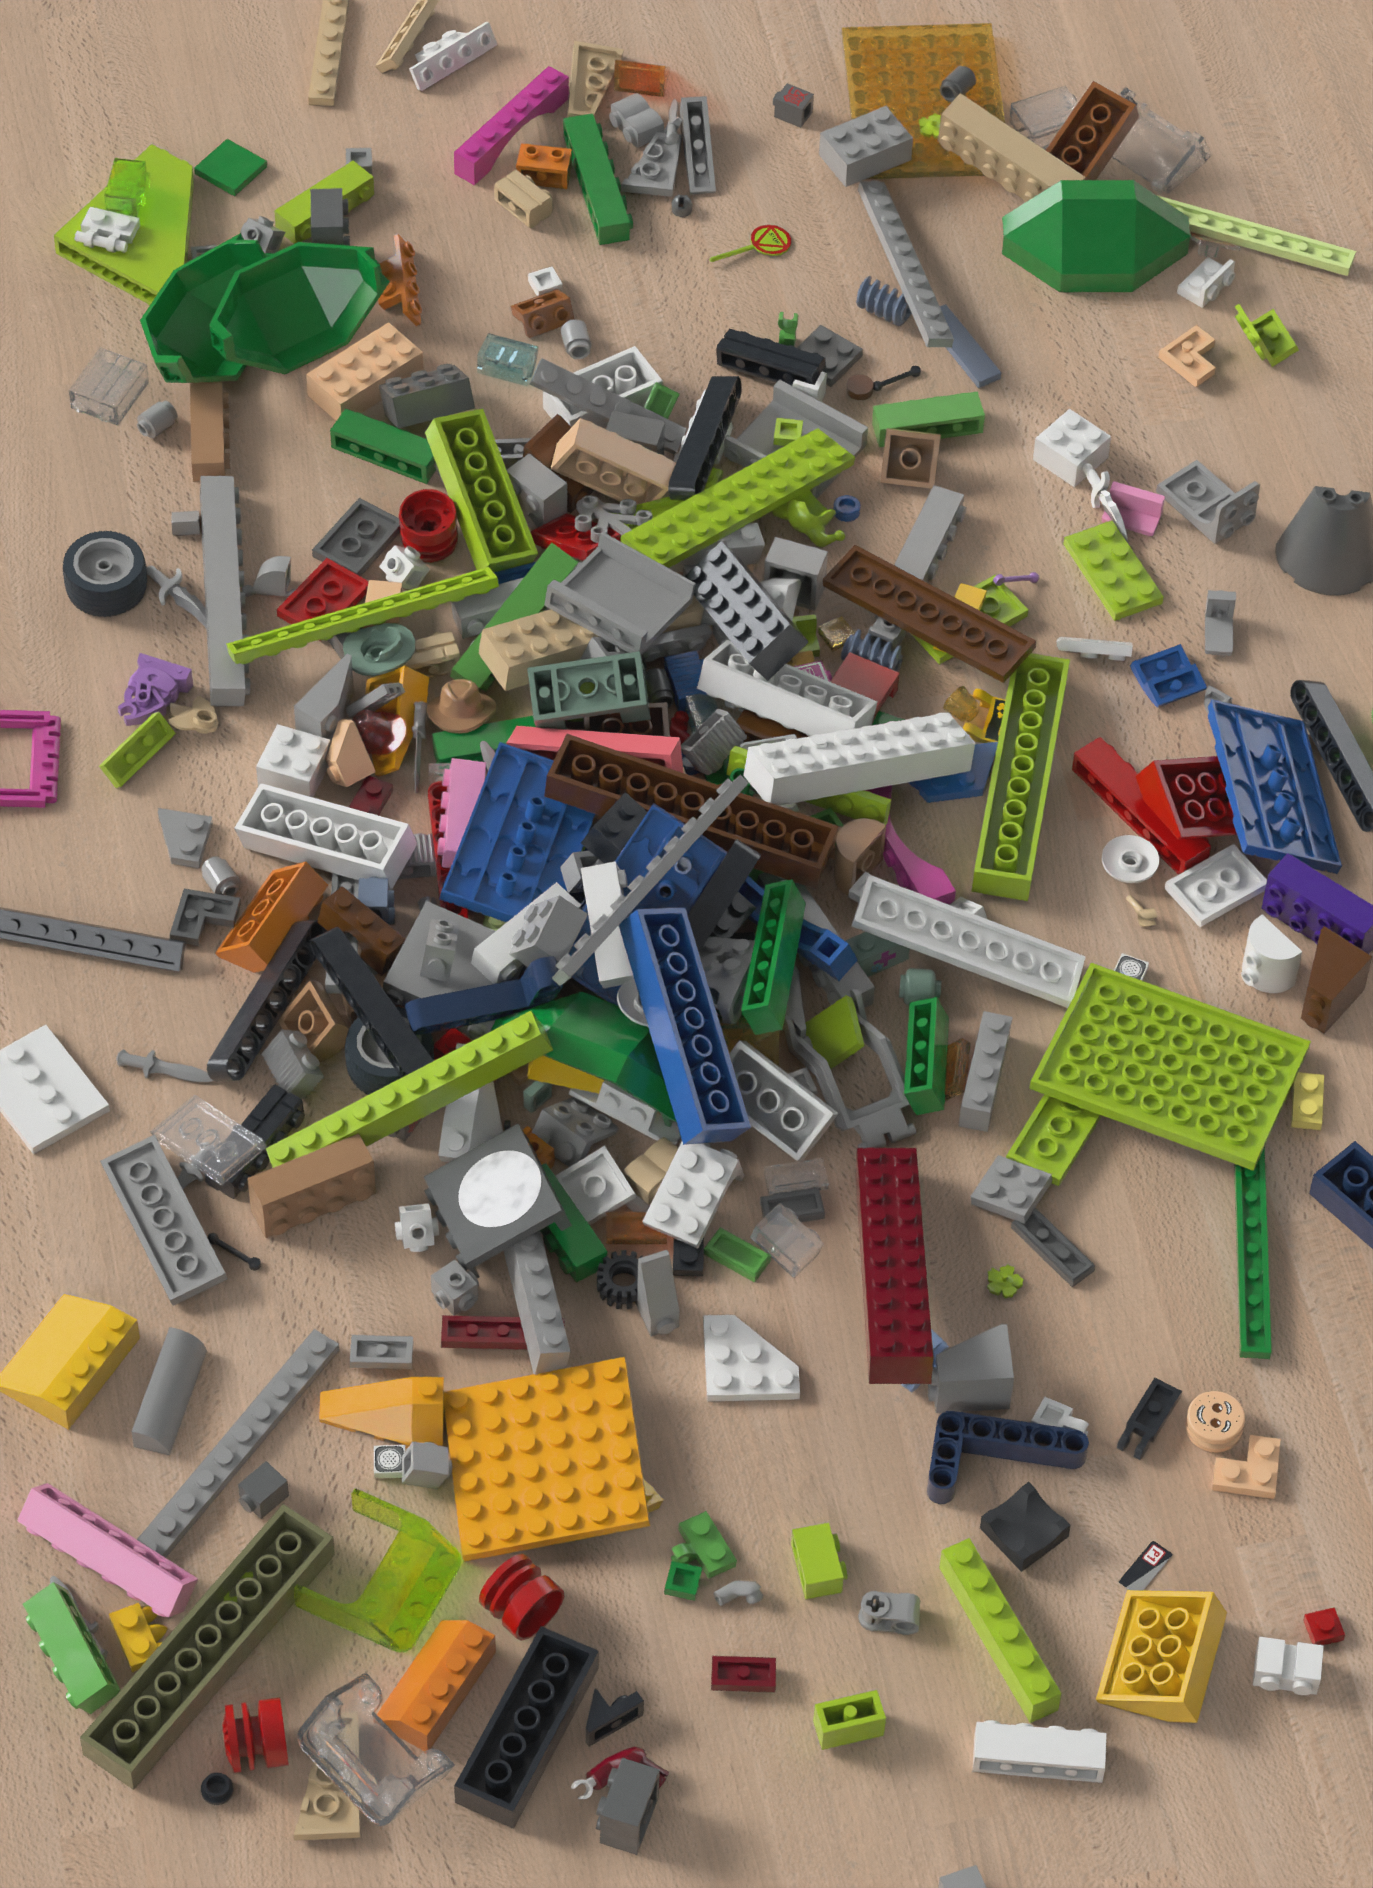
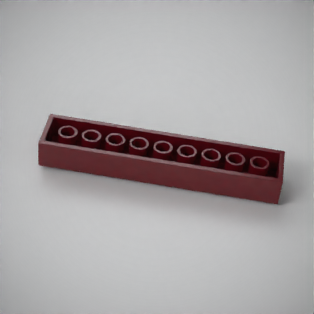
[855,1147,933,1384]

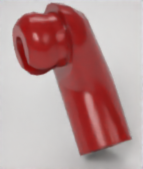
[669,711,691,745]

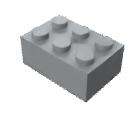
[819,106,913,187]

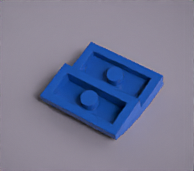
[1130,644,1207,707]

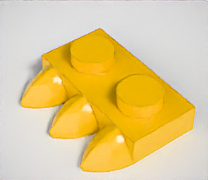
[109,1602,168,1672]

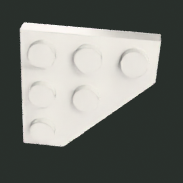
[703,1315,800,1402]

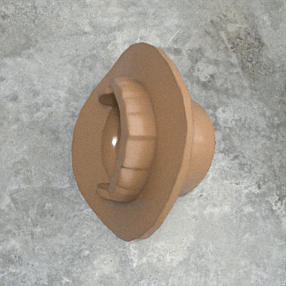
[426,679,497,733]

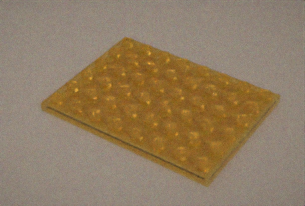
[841,23,1005,179]

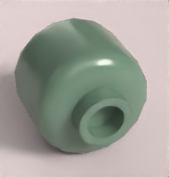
[899,968,941,1006]

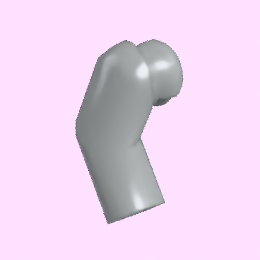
[714,1580,763,1606]

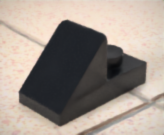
[586,1688,644,1747]

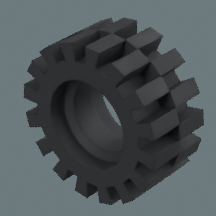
[597,1250,643,1309]

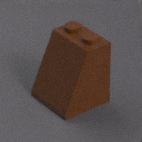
[522,414,595,514]
[1301,926,1372,1034]

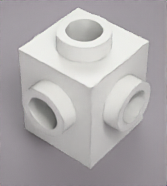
[379,545,430,590]
[395,1203,439,1252]

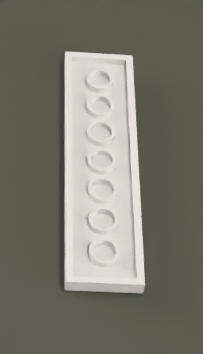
[851,875,1086,1008]

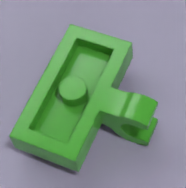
[671,1511,737,1579]

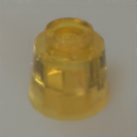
[943,686,980,722]

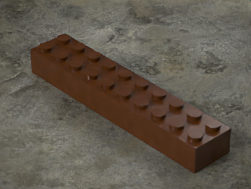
[544,734,839,889]

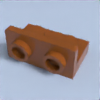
[510,289,575,338]

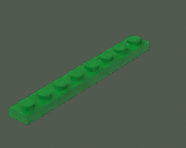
[1234,1147,1272,1359]

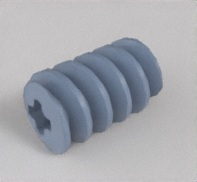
[856,276,912,326]
[841,629,903,672]

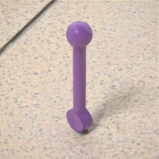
[993,572,1039,586]

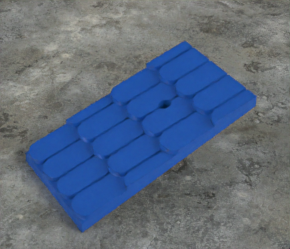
[1207,699,1342,874]
[439,742,595,923]
[569,803,728,1006]

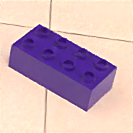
[1261,853,1373,954]

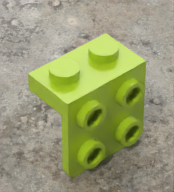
[1235,304,1299,367]

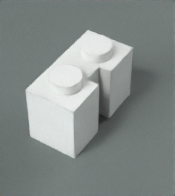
[1253,1637,1323,1695]

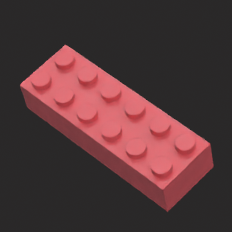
[506,726,683,773]

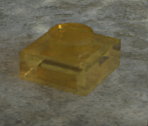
[818,616,855,652]

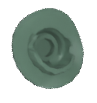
[343,623,415,677]

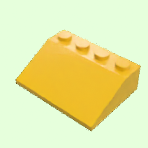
[0,1294,140,1430]
[1096,1590,1227,1723]

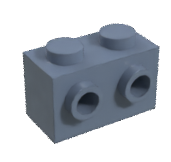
[358,877,395,925]

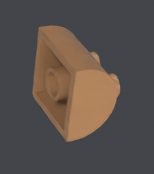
[880,428,941,489]
[830,818,886,896]
[278,980,349,1063]

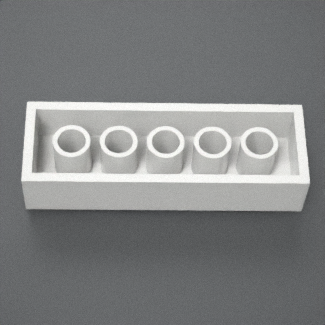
[697,640,877,737]
[234,783,417,889]

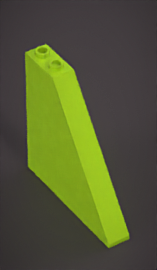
[54,144,194,305]

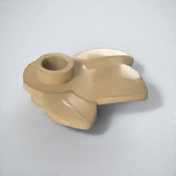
[169,696,219,734]

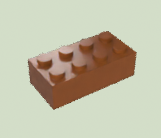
[1046,81,1139,180]

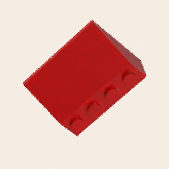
[1135,756,1237,840]

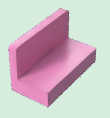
[1102,481,1165,536]

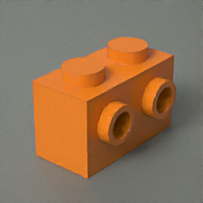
[516,143,572,189]

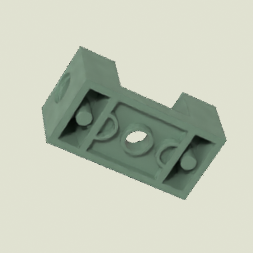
[527,651,651,729]

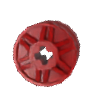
[399,489,459,563]
[479,1554,565,1641]
[222,1697,289,1774]

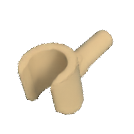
[1126,895,1157,927]

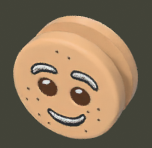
[1185,1391,1245,1453]

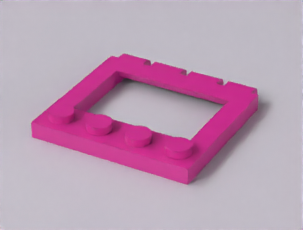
[0,710,61,808]

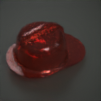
[351,709,406,755]

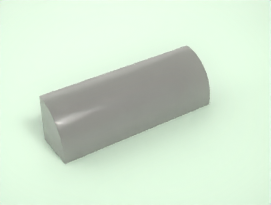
[131,1327,207,1455]

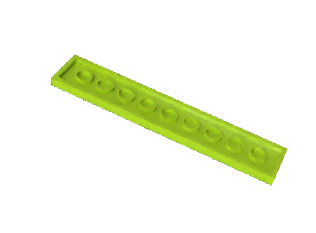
[621,428,855,568]

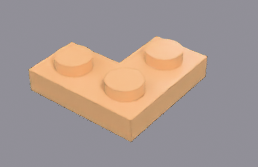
[1158,325,1216,387]
[1212,1435,1281,1499]

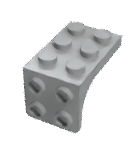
[1156,460,1260,544]

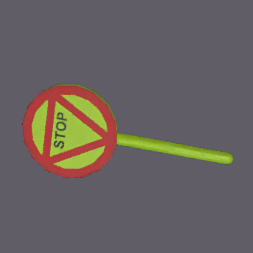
[709,225,791,262]

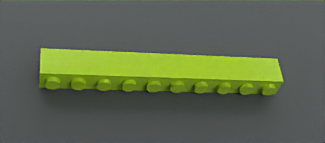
[266,1011,553,1168]

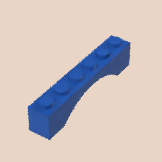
[738,876,858,981]

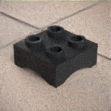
[980,1482,1071,1572]

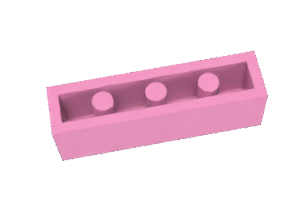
[437,758,486,868]

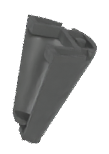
[1275,486,1373,595]

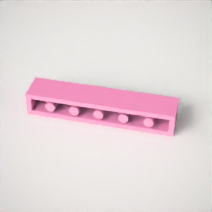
[17,1483,198,1618]

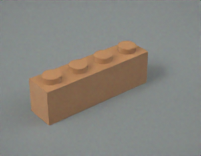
[190,382,231,482]

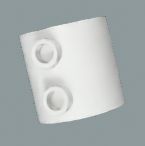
[1241,914,1302,993]

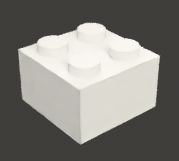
[1033,409,1111,487]
[256,724,330,798]

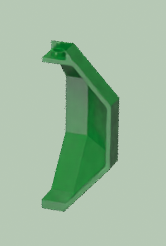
[1002,180,1191,292]
[140,233,273,383]
[209,242,390,375]
[490,992,676,1128]

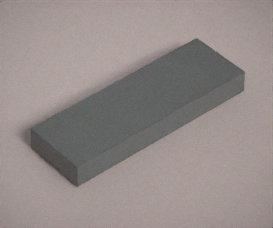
[1011,1208,1095,1287]

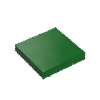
[194,139,267,197]

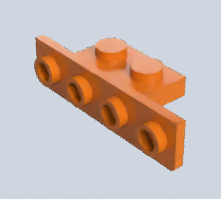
[378,234,422,326]

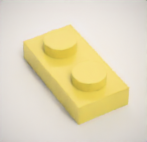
[1291,1072,1324,1130]

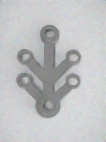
[575,496,652,543]

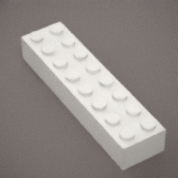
[744,713,975,806]

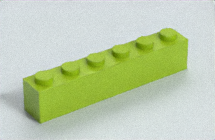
[939,1538,1062,1723]

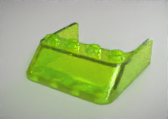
[294,1488,462,1653]

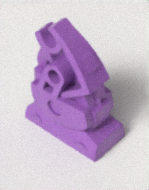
[118,653,193,726]

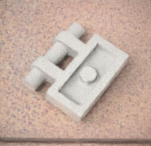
[75,207,140,253]

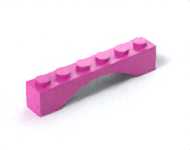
[454,66,569,186]
[865,785,956,905]

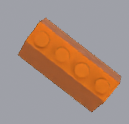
[215,862,328,973]
[373,1620,496,1753]

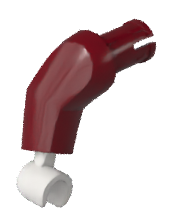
[571,1746,669,1799]

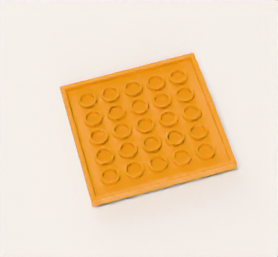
[444,1357,650,1562]

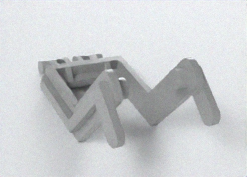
[783,988,916,1148]

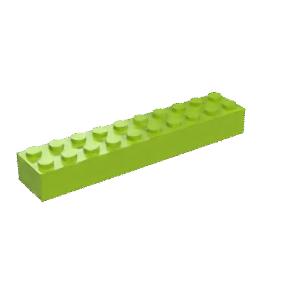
[971,653,1070,901]

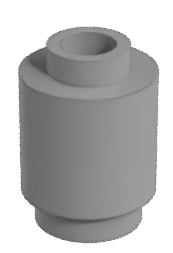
[561,320,592,359]
[137,401,178,438]
[201,856,241,896]

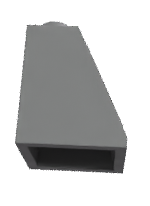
[928,1324,1014,1413]

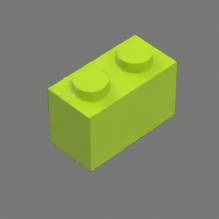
[791,1523,848,1600]
[813,1690,886,1750]

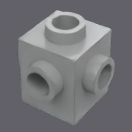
[241,216,286,254]
[431,1260,479,1316]

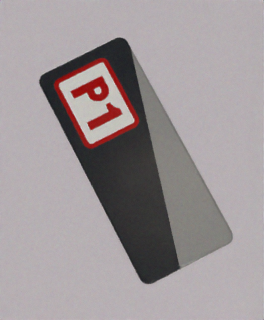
[1119,1541,1172,1591]

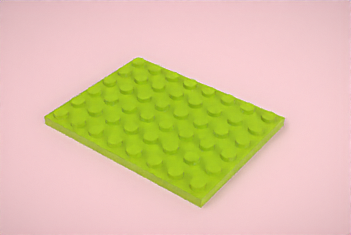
[1029,963,1311,1171]

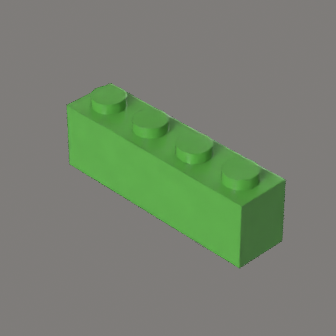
[872,391,985,447]
[23,1582,121,1714]

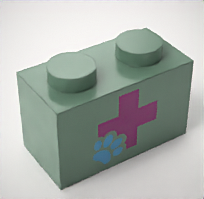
[846,932,910,977]

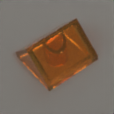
[614,60,670,97]

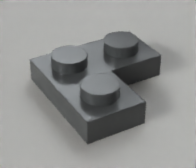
[170,888,241,946]

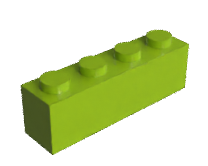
[274,160,374,244]

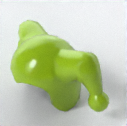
[772,490,845,548]

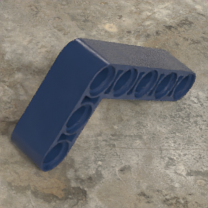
[405,956,563,1035]
[927,1411,1089,1504]

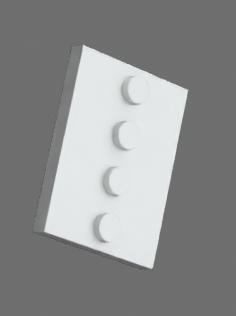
[0,1025,110,1155]

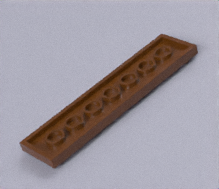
[822,545,1036,683]

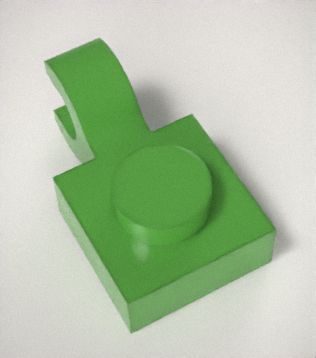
[778,312,799,347]

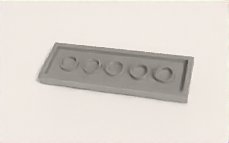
[100,1135,228,1306]

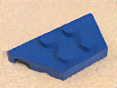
[908,742,998,803]

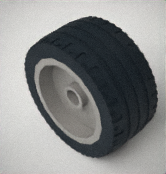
[63,531,147,617]
[345,1006,434,1095]

